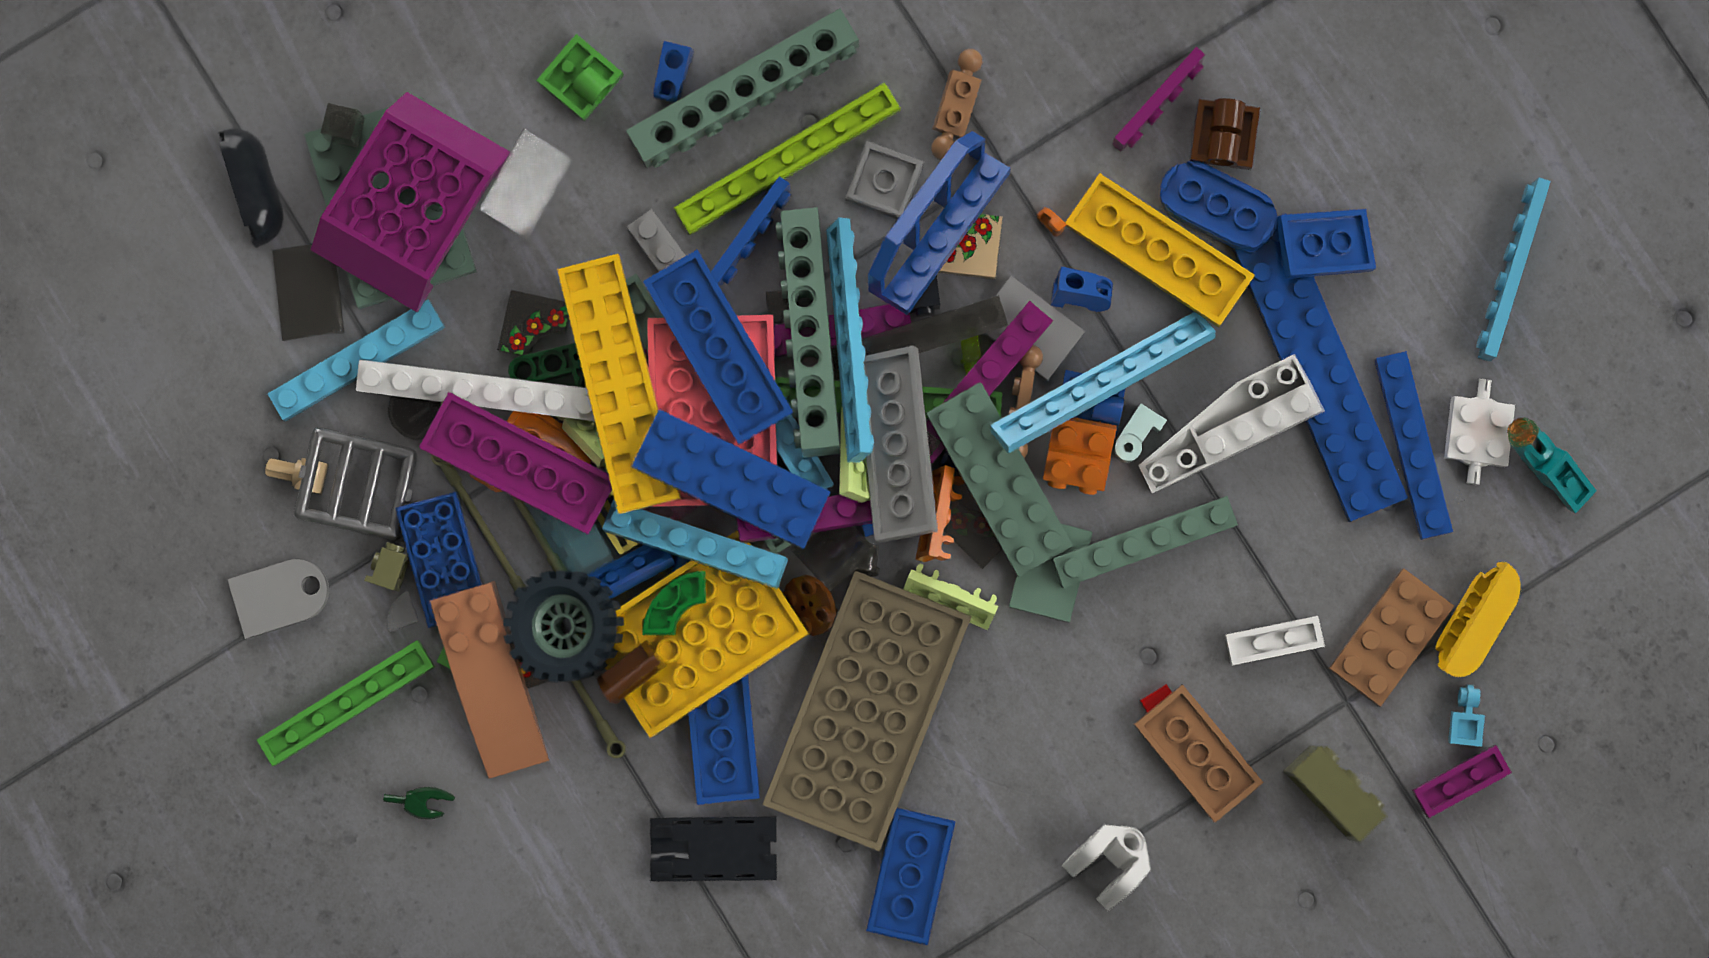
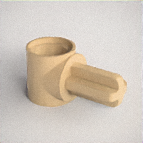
[265,458,329,495]

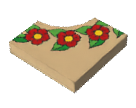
[938,214,1002,279]

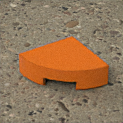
[1036,207,1067,237]

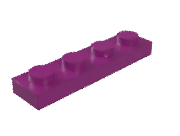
[1112,47,1205,152]

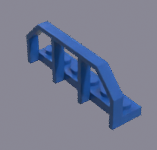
[868,131,1010,315]

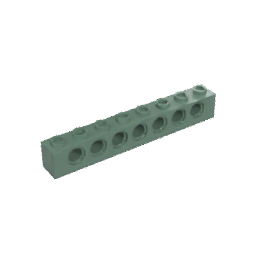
[626,8,859,168]
[776,207,840,458]

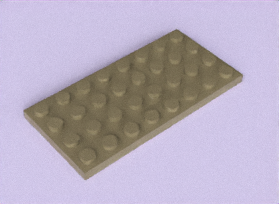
[762,571,972,852]

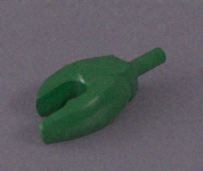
[383,787,455,820]

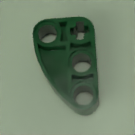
[508,343,585,387]

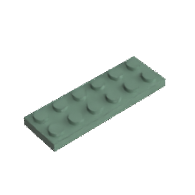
[925,382,1073,577]

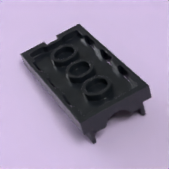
[650,816,777,882]

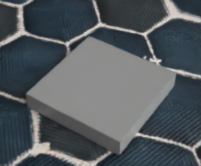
[845,141,924,219]

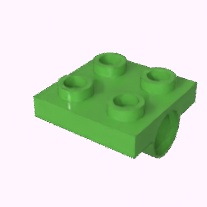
[537,34,624,121]

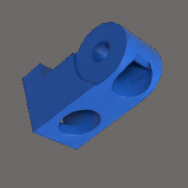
[653,41,694,103]
[1051,266,1113,312]

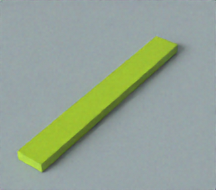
[674,82,901,235]

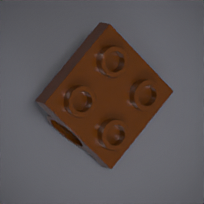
[1190,98,1260,170]

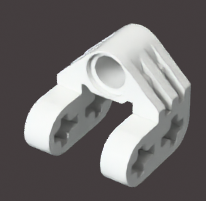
[1062,825,1150,911]

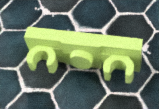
[903,563,998,630]

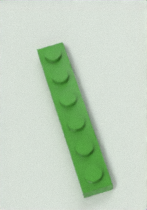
[257,640,435,766]

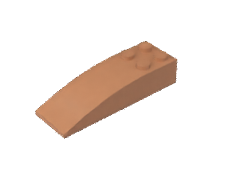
[430,581,549,779]

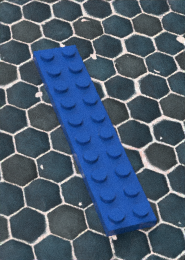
[1232,213,1408,522]

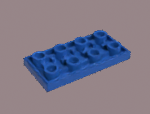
[395,491,482,628]

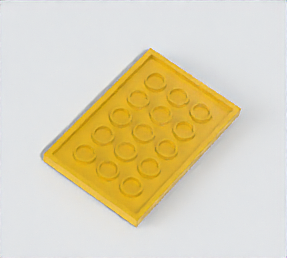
[582,530,809,738]

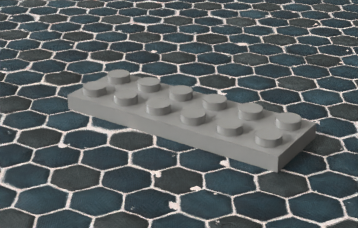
[864,346,938,543]

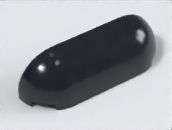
[219,129,283,247]

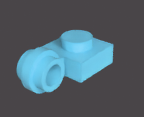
[1448,685,1485,747]

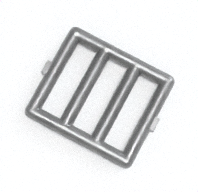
[294,428,417,540]

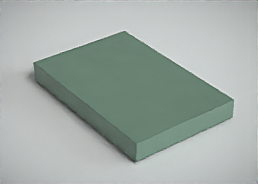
[1009,524,1093,623]

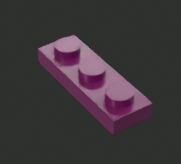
[1412,745,1512,818]

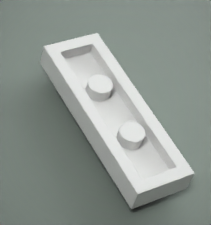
[1224,616,1325,666]

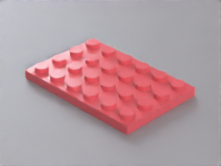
[647,315,777,507]

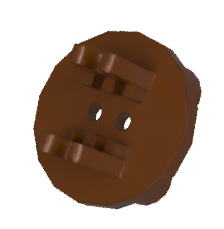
[782,574,838,636]

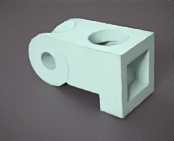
[1113,404,1167,462]

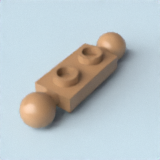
[931,49,982,160]
[1008,345,1043,458]

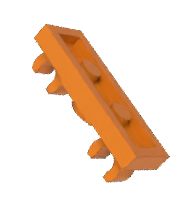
[915,465,965,562]

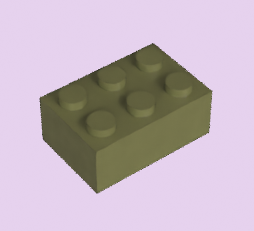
[1283,745,1387,843]

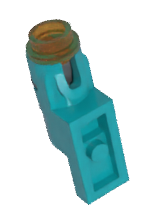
[1507,417,1597,513]

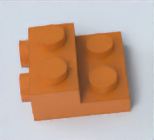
[1043,417,1117,495]

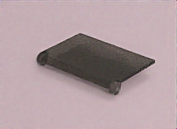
[272,244,345,341]

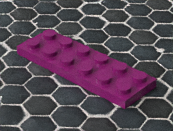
[419,392,612,535]

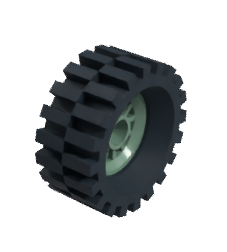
[503,570,624,682]

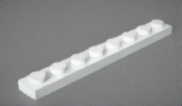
[356,360,595,421]

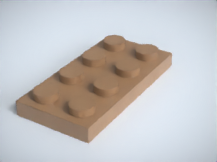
[1328,568,1454,707]
[1133,685,1264,823]

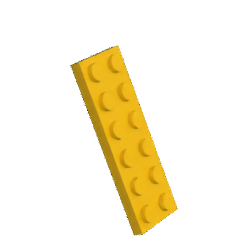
[1065,173,1255,328]

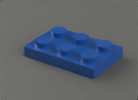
[1277,209,1376,279]

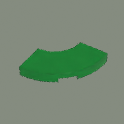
[642,571,706,636]

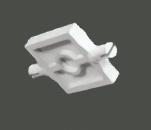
[1444,379,1515,485]

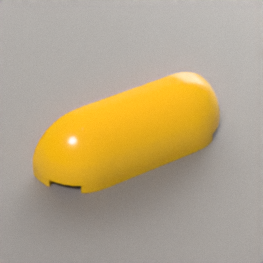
[1435,562,1521,677]

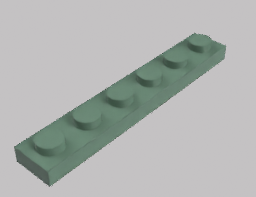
[1051,496,1238,588]

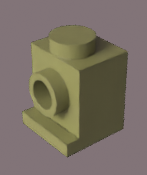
[364,542,410,592]

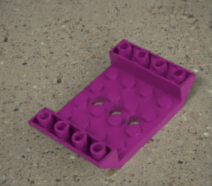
[310,92,513,313]

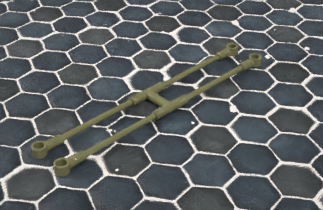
[431,455,662,758]

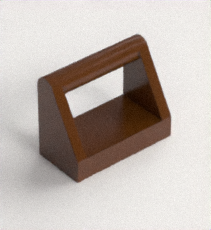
[596,640,667,704]

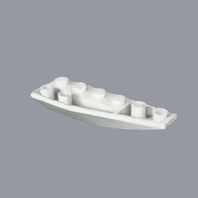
[1138,354,1325,493]

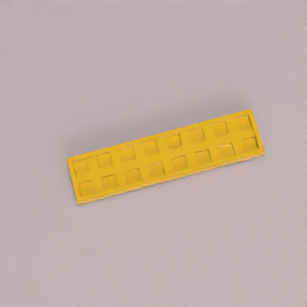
[557,254,681,514]

